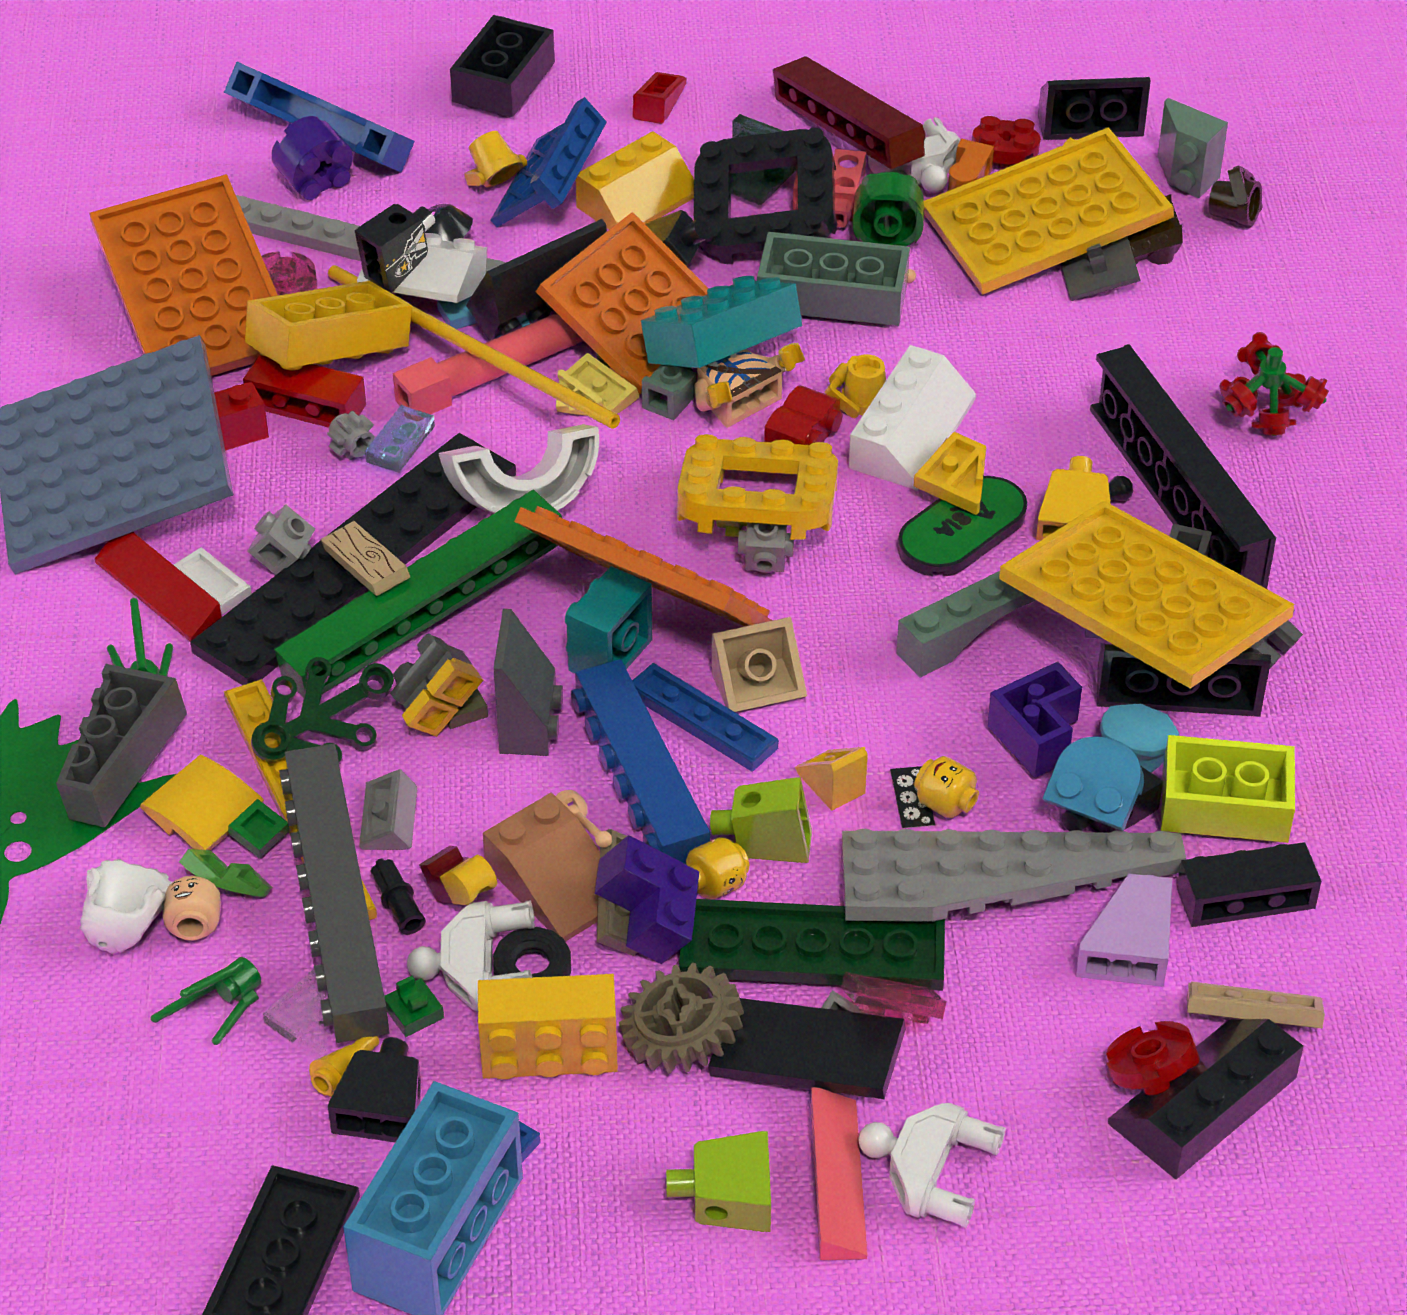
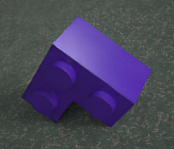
[987,662,1082,778]
[595,835,699,964]

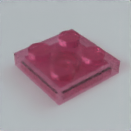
[842,972,947,1024]

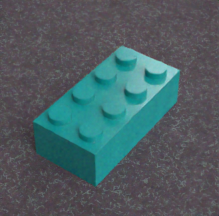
[641,276,803,368]

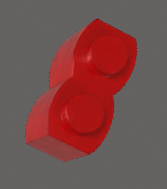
[764,385,843,445]

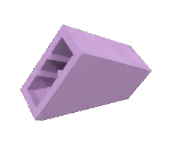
[1076,874,1172,987]

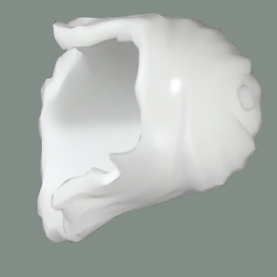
[80,859,172,954]

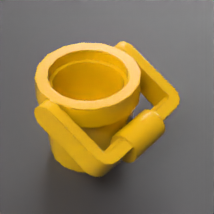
[464,131,527,187]
[824,354,886,418]

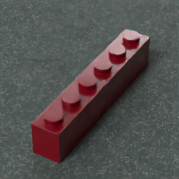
[773,56,926,170]

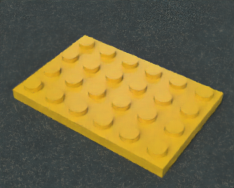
[924,127,1174,295]
[999,501,1295,689]

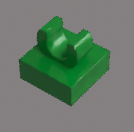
[384,975,444,1037]

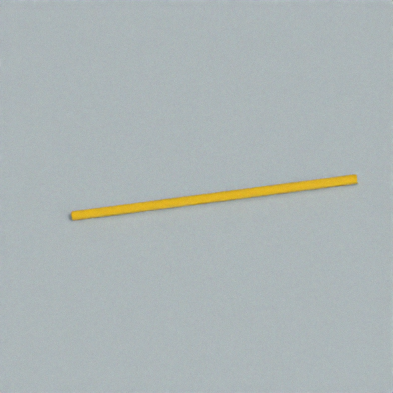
[328,265,620,429]

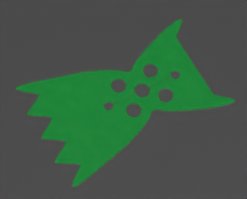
[0,699,176,924]

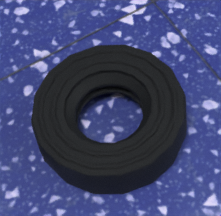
[493,927,572,978]

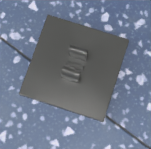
[1061,236,1141,301]

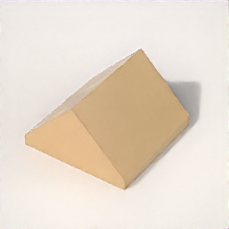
[712,617,807,712]

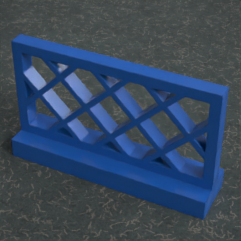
[490,97,607,227]

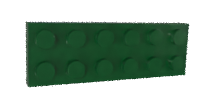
[679,899,945,991]

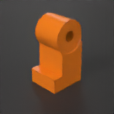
[948,138,994,191]

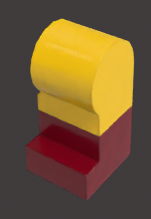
[419,845,498,905]

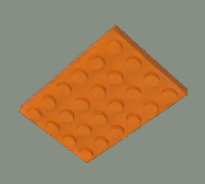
[89,174,278,376]
[514,506,773,626]

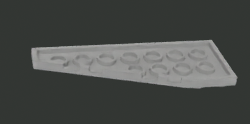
[842,829,1186,921]

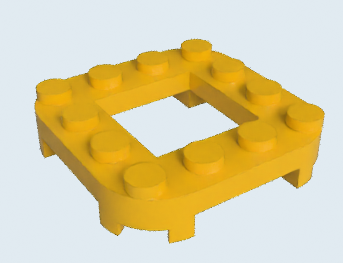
[677,434,838,540]

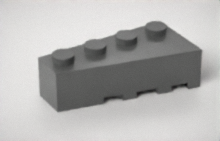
[56,664,187,827]

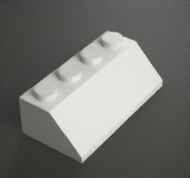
[849,345,976,490]

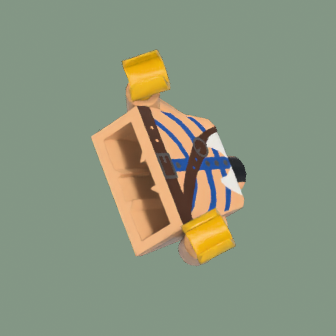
[694,343,805,428]

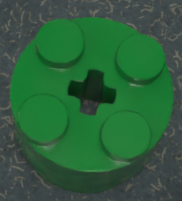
[853,172,924,246]

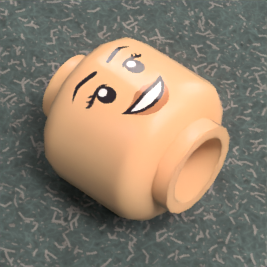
[163,876,221,940]

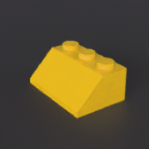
[576,131,694,230]

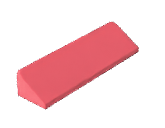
[811,1087,867,1260]

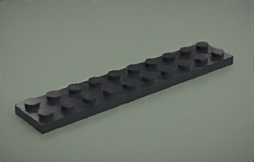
[190,433,516,685]

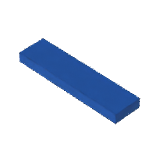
[632,663,779,772]

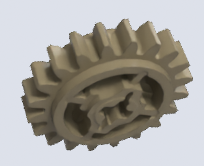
[619,963,744,1074]

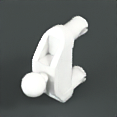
[867,117,961,192]
[406,900,535,1011]
[858,1103,1006,1228]

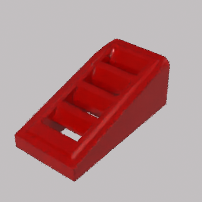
[633,72,687,124]

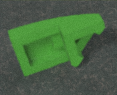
[179,849,273,897]

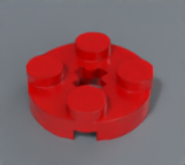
[972,116,1041,164]
[1106,1021,1200,1095]

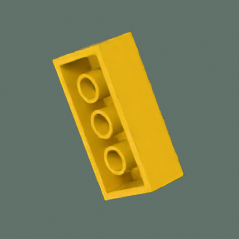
[245,280,412,370]

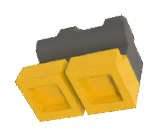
[390,634,483,737]

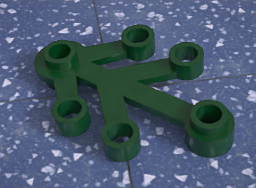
[251,657,394,764]

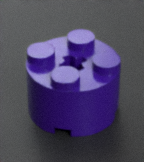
[272,116,353,200]

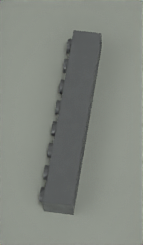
[279,744,390,1043]

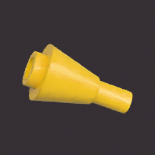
[309,1036,380,1097]

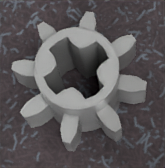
[327,411,375,460]

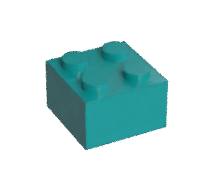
[565,566,652,673]

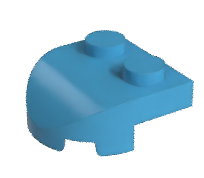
[1042,737,1144,831]

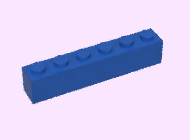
[571,659,710,864]

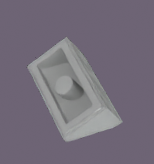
[359,769,417,850]

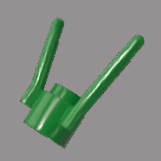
[107,597,173,676]
[151,957,261,1045]

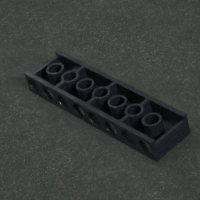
[1090,344,1276,589]

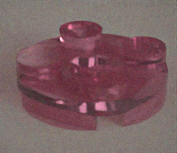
[262,251,318,296]

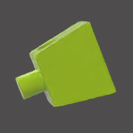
[710,777,812,863]
[666,1131,771,1232]

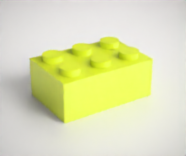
[1161,735,1295,843]

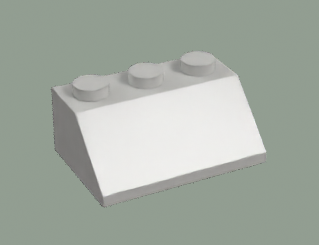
[357,233,487,303]

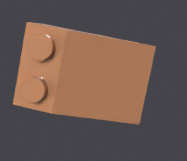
[483,792,600,942]

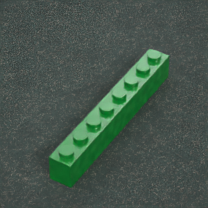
[274,489,562,698]

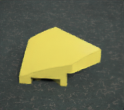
[556,353,639,416]

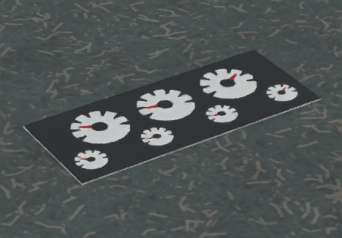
[890,766,935,828]

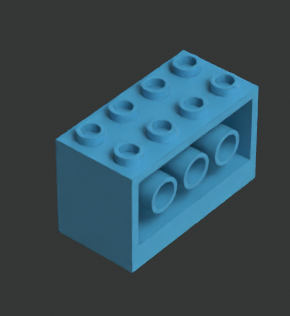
[343,1081,523,1315]

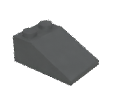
[494,609,563,756]

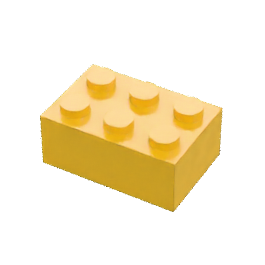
[478,974,618,1079]

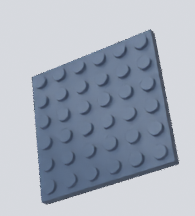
[0,335,234,574]

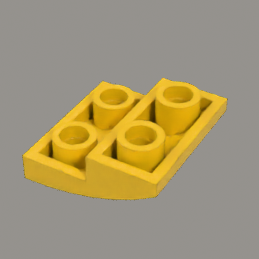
[140,754,264,850]

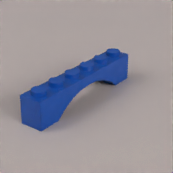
[224,62,415,173]

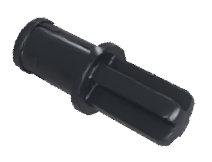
[371,858,426,935]

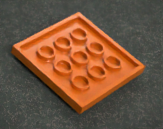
[536,212,709,395]

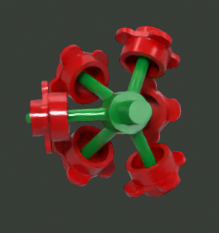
[1219,332,1329,436]

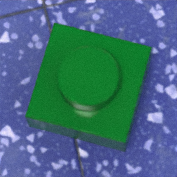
[228,799,289,858]

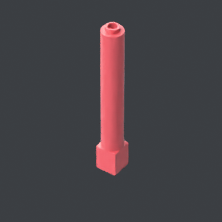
[393,313,584,422]

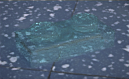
[365,405,435,473]

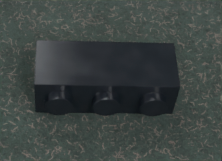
[1177,842,1322,927]

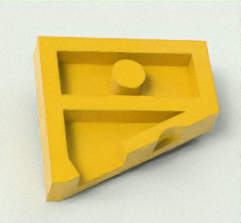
[913,432,986,515]

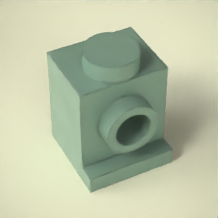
[642,365,697,420]

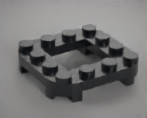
[694,128,838,264]

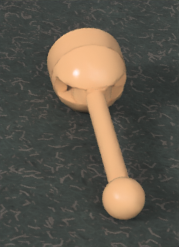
[556,790,612,848]

